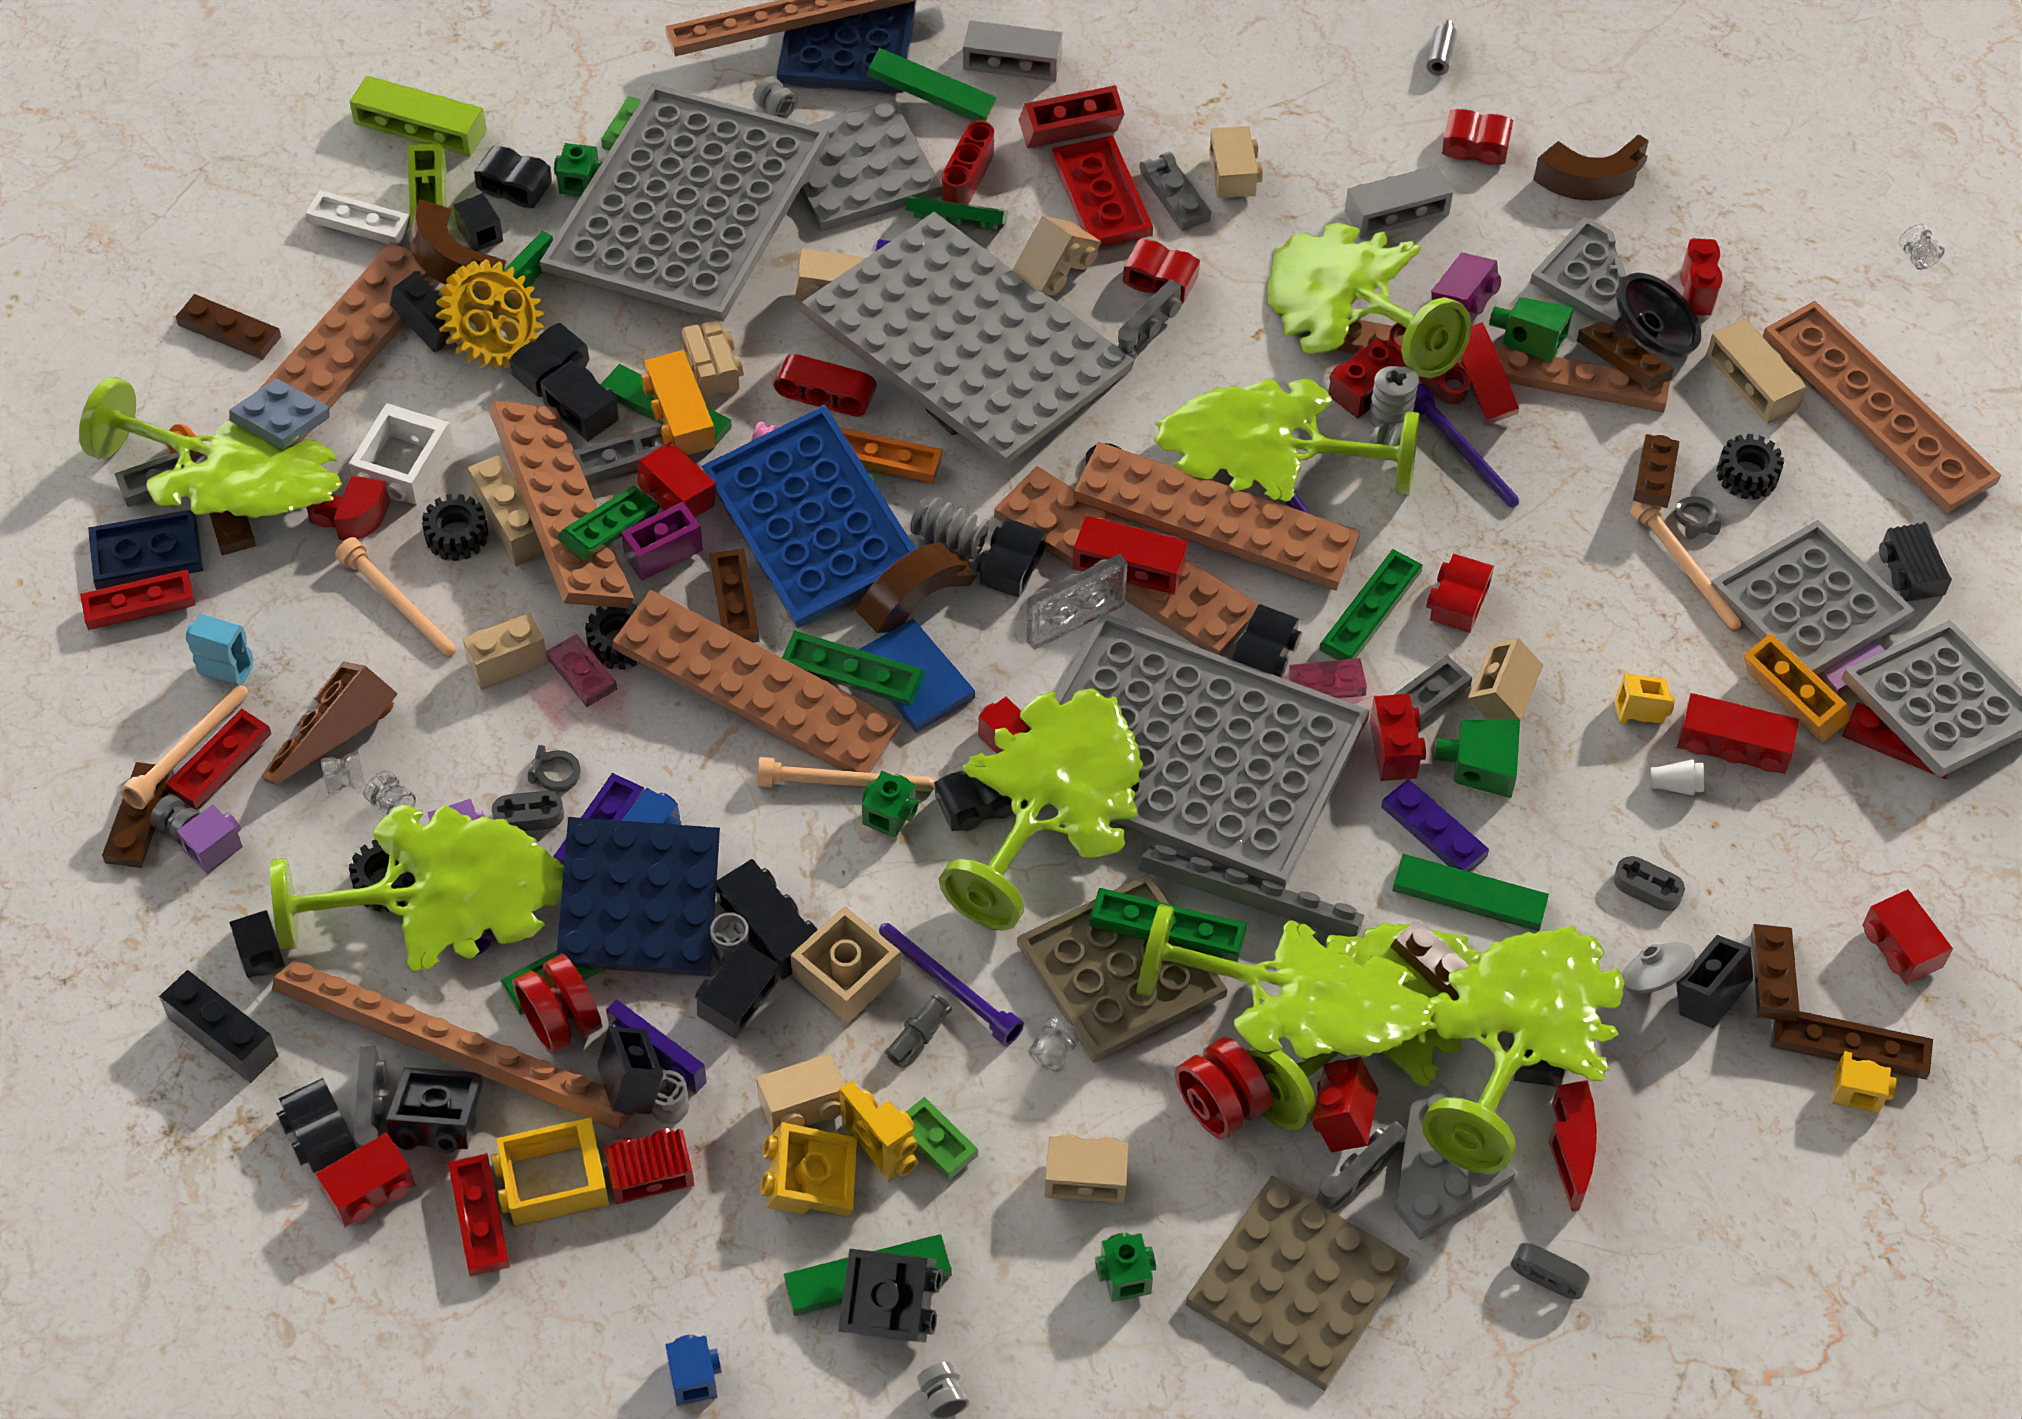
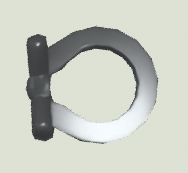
[1675,496,1721,539]
[528,745,581,792]

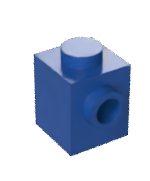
[621,788,681,825]
[665,1335,722,1406]

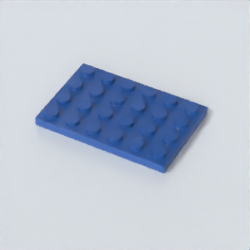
[702,405,916,629]

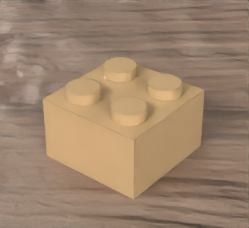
[791,906,901,1024]

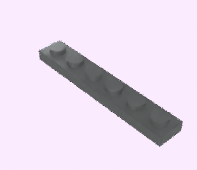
[1138,845,1365,936]

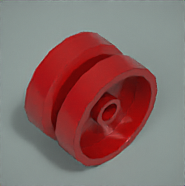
[512,953,603,1055]
[1175,1036,1272,1140]

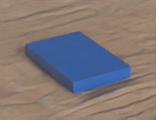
[858,619,975,732]

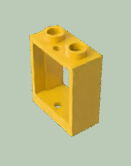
[491,1117,609,1227]

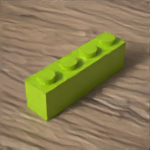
[349,75,487,157]

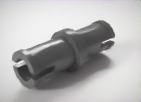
[884,994,952,1068]

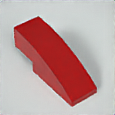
[1460,322,1519,426]
[1548,1080,1597,1212]

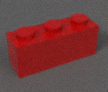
[1018,85,1125,149]
[1072,515,1188,595]
[1676,693,1799,774]

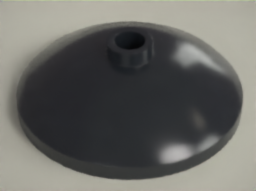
[1616,273,1702,357]

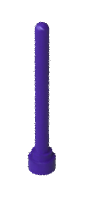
[1413,384,1519,508]
[879,923,1024,1046]

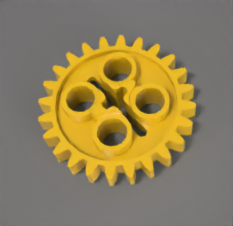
[436,260,544,370]

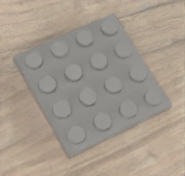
[800,99,942,232]
[1711,520,1915,675]
[1841,620,2022,778]

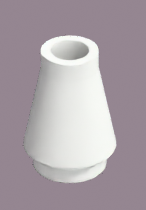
[1651,759,1704,796]

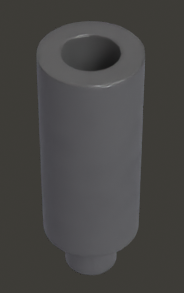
[1426,20,1457,76]

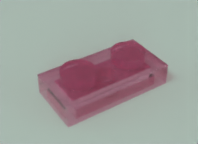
[546,634,617,707]
[1288,658,1367,698]

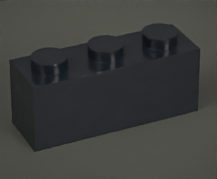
[715,859,817,980]
[159,969,279,1083]

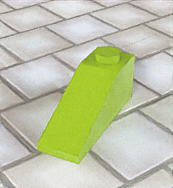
[408,144,447,232]

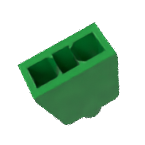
[1489,298,1574,362]
[1434,719,1520,798]

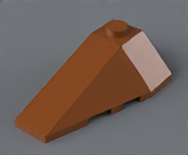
[261,661,398,785]

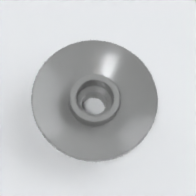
[1622,942,1695,994]

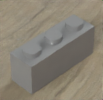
[963,20,1063,82]
[1345,165,1453,238]

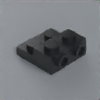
[386,1067,483,1153]
[839,1248,942,1342]

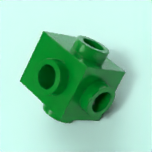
[554,143,602,196]
[862,771,919,838]
[1095,1233,1156,1302]

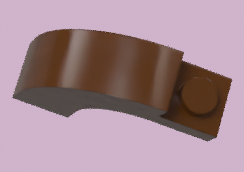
[1533,134,1649,201]
[409,199,507,285]
[855,542,977,633]

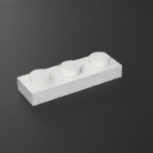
[305,190,410,245]

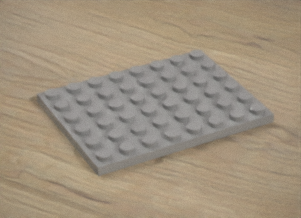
[540,84,829,322]
[800,212,1135,467]
[1056,613,1370,888]

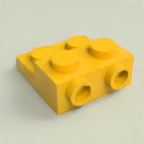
[839,1080,919,1182]
[760,1122,857,1217]

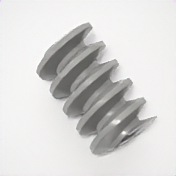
[1369,366,1419,428]
[910,496,990,560]

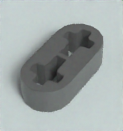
[491,791,564,831]
[1613,856,1685,911]
[1511,1243,1590,1299]

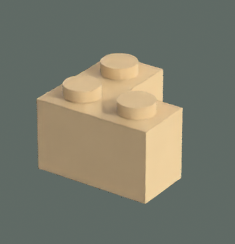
[1012,216,1101,296]

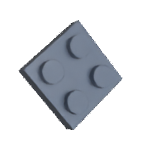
[229,378,330,450]

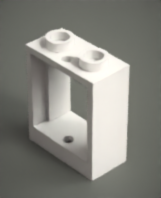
[349,403,453,505]

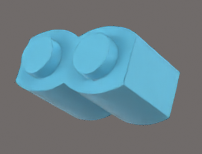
[186,614,253,686]

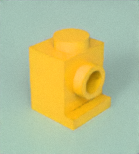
[1614,673,1675,724]
[1832,1051,1896,1113]

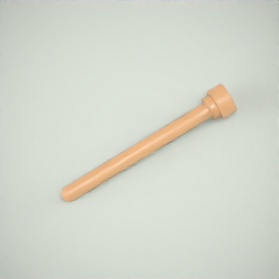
[1629,501,1741,630]
[335,537,456,656]
[121,685,248,810]
[757,757,935,792]

